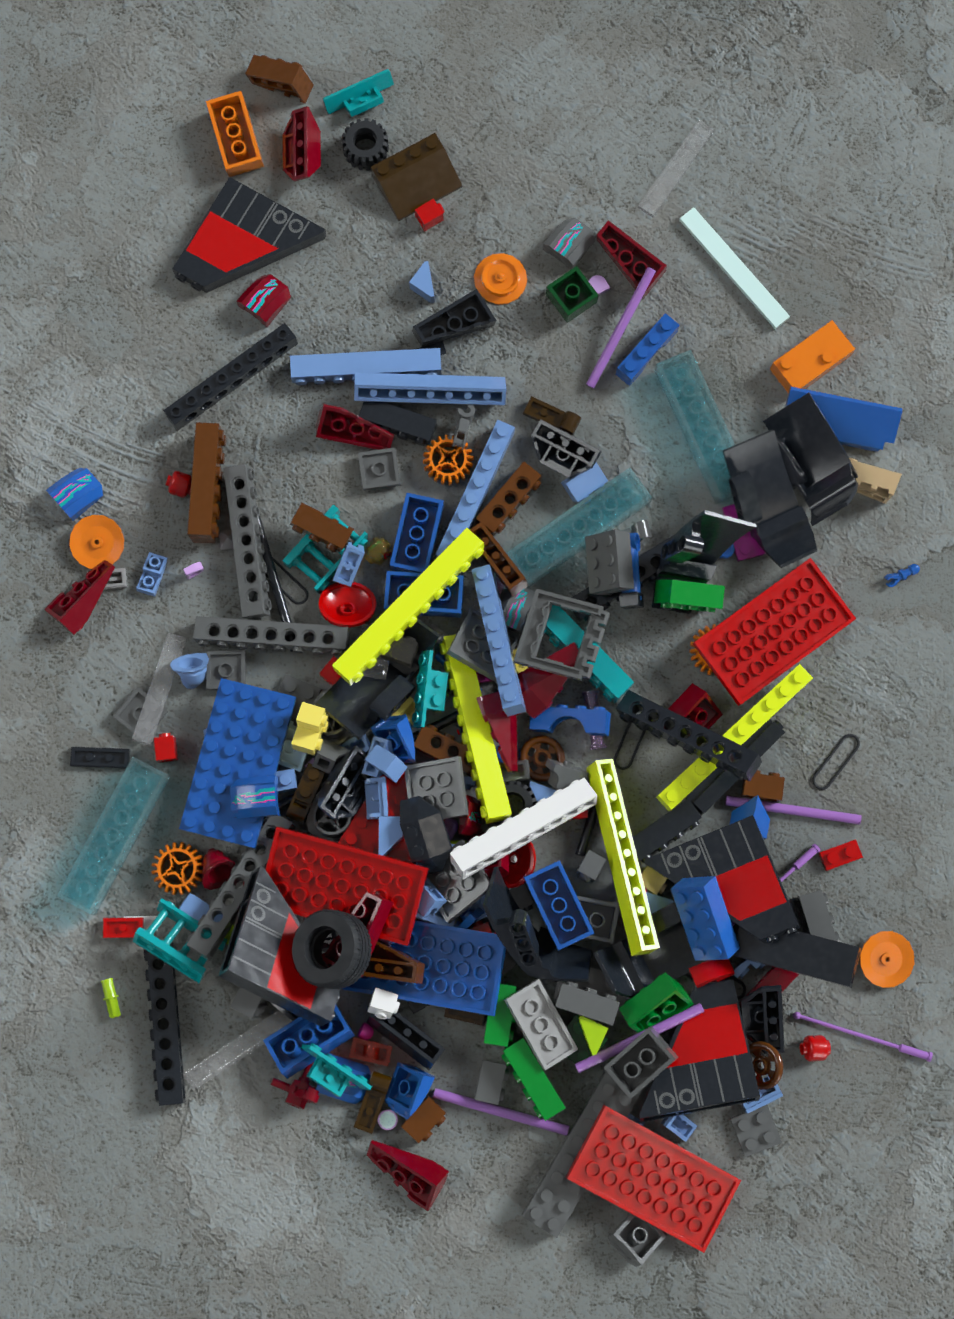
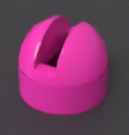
[357,1022,374,1040]

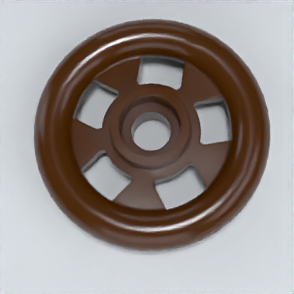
[519,736,565,782]
[748,1041,783,1090]

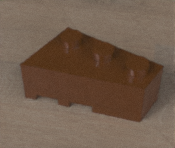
[245,55,314,104]
[290,503,354,553]
[363,940,425,984]

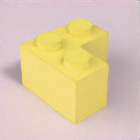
[291,702,329,756]

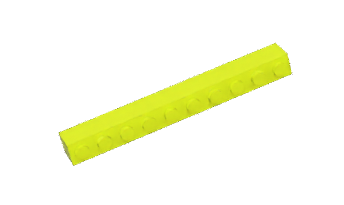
[332,528,484,685]
[439,634,512,824]
[656,664,813,811]
[586,759,660,956]

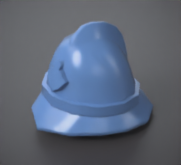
[170,653,209,689]

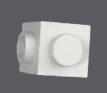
[367,988,400,1019]

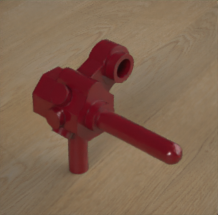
[270,1062,320,1110]

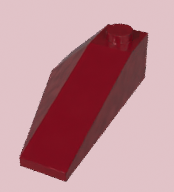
[316,404,394,450]
[44,560,115,635]
[518,642,579,719]
[477,692,518,773]
[367,1140,449,1211]

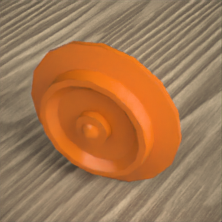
[474,253,527,305]
[69,515,124,569]
[860,931,914,988]

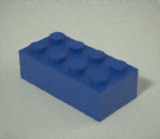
[390,492,444,573]
[384,571,464,618]
[524,860,594,951]
[671,876,740,961]
[263,1004,355,1079]

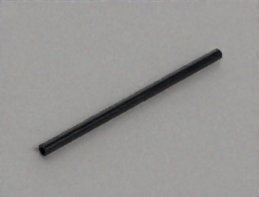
[241,481,295,652]

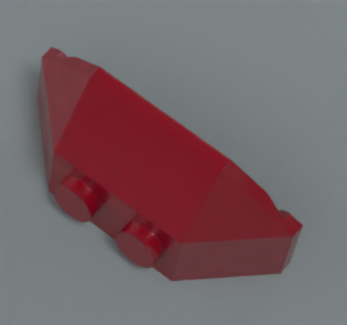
[283,106,321,182]

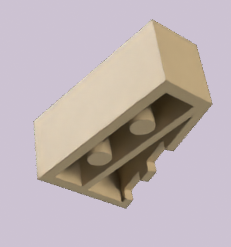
[849,458,902,504]

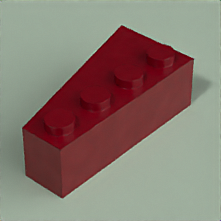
[597,220,667,299]
[322,892,394,977]

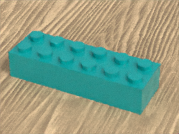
[544,605,634,703]

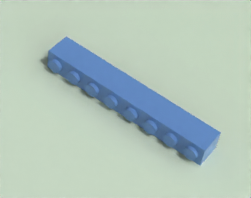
[290,348,441,385]
[354,373,506,405]
[436,420,515,558]
[471,564,526,717]

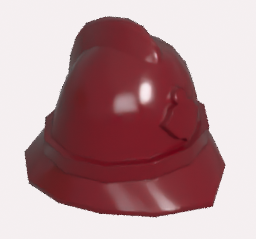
[202,848,235,890]

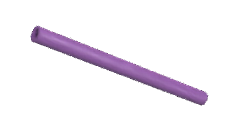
[586,267,656,388]
[725,796,861,825]
[574,1003,704,1073]
[433,1088,569,1136]

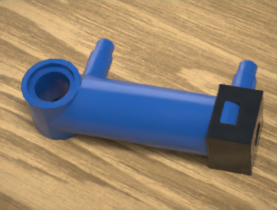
[619,533,644,609]

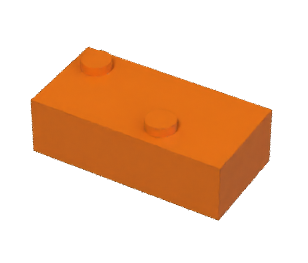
[206,91,264,177]
[770,320,855,394]

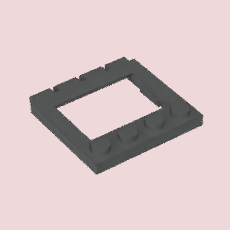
[513,589,610,681]

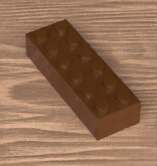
[187,422,226,544]

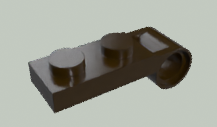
[523,396,581,436]
[286,763,326,824]
[354,1071,392,1134]

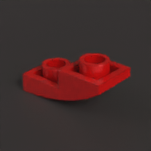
[689,959,735,988]

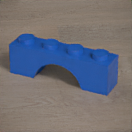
[615,313,679,386]
[529,704,611,736]

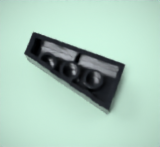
[412,289,497,347]

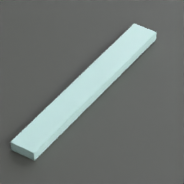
[679,207,790,330]

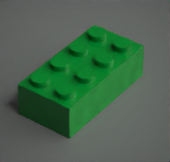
[501,1037,566,1121]

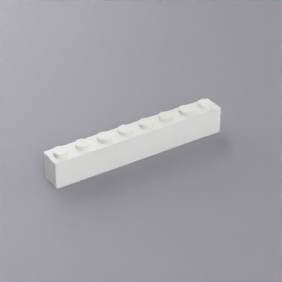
[450,778,597,880]

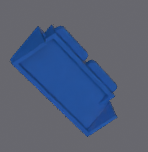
[785,387,902,451]

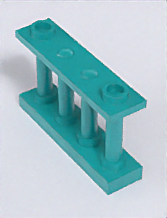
[282,505,368,593]
[133,898,227,983]

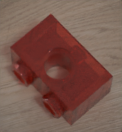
[349,1037,393,1066]

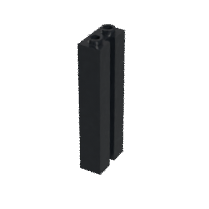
[685,719,785,815]
[733,925,861,988]

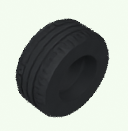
[292,909,372,989]

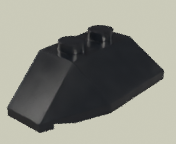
[531,419,602,479]
[317,746,371,819]
[400,796,453,875]
[741,985,785,1054]

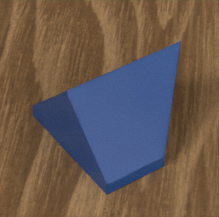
[729,795,770,839]

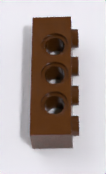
[476,462,542,536]
[470,521,528,597]
[414,724,472,777]

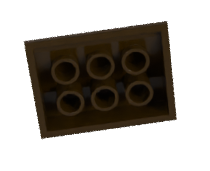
[371,133,462,221]

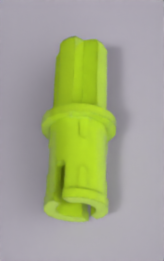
[101,978,121,1018]

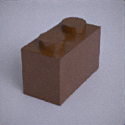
[741,770,785,802]
[401,1096,446,1143]

